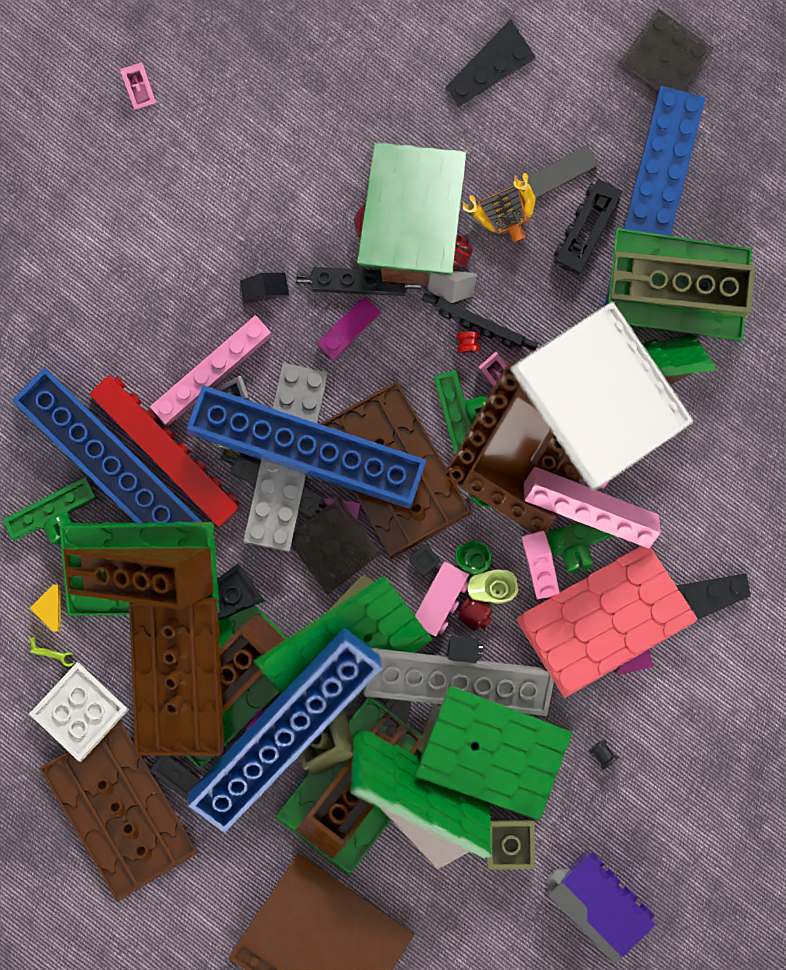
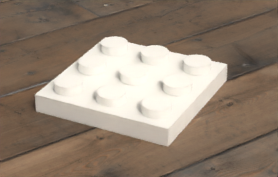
[29,662,129,762]

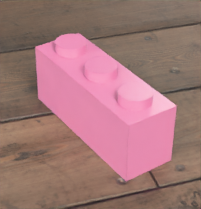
[521,531,559,599]
[415,561,469,637]

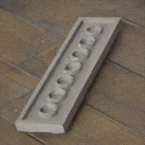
[243,363,328,552]
[363,648,554,716]

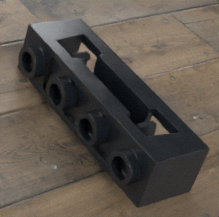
[553,178,623,276]

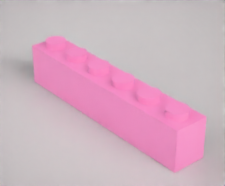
[150,315,272,427]
[524,467,661,548]

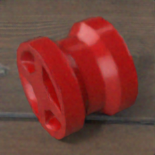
[456,332,480,353]

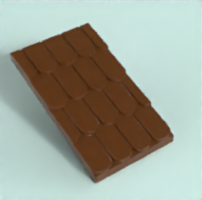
[320,381,472,559]
[129,598,224,756]
[39,720,199,901]

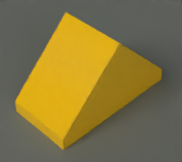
[30,584,61,632]

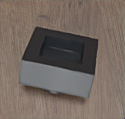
[409,543,441,576]

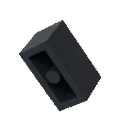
[448,636,483,662]

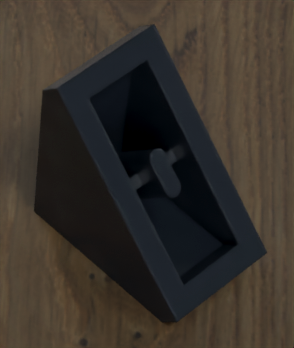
[240,273,289,304]

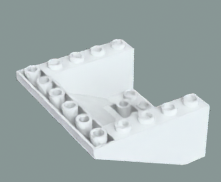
[511,302,693,490]

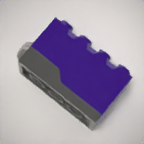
[545,851,656,965]

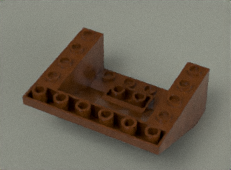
[443,362,583,534]
[228,853,415,970]

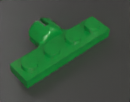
[434,370,488,454]
[2,477,97,544]
[522,522,615,574]

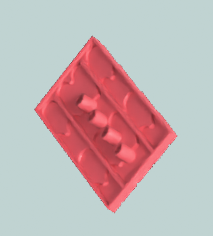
[516,546,697,698]

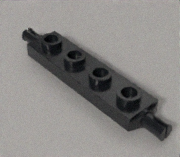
[296,267,421,296]
[421,292,539,352]
[220,451,333,520]

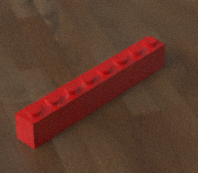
[89,375,240,528]

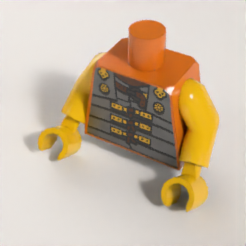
[462,173,536,243]

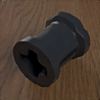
[588,739,619,770]

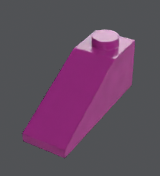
[317,297,382,363]

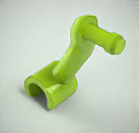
[29,637,75,666]

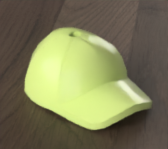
[468,569,519,604]

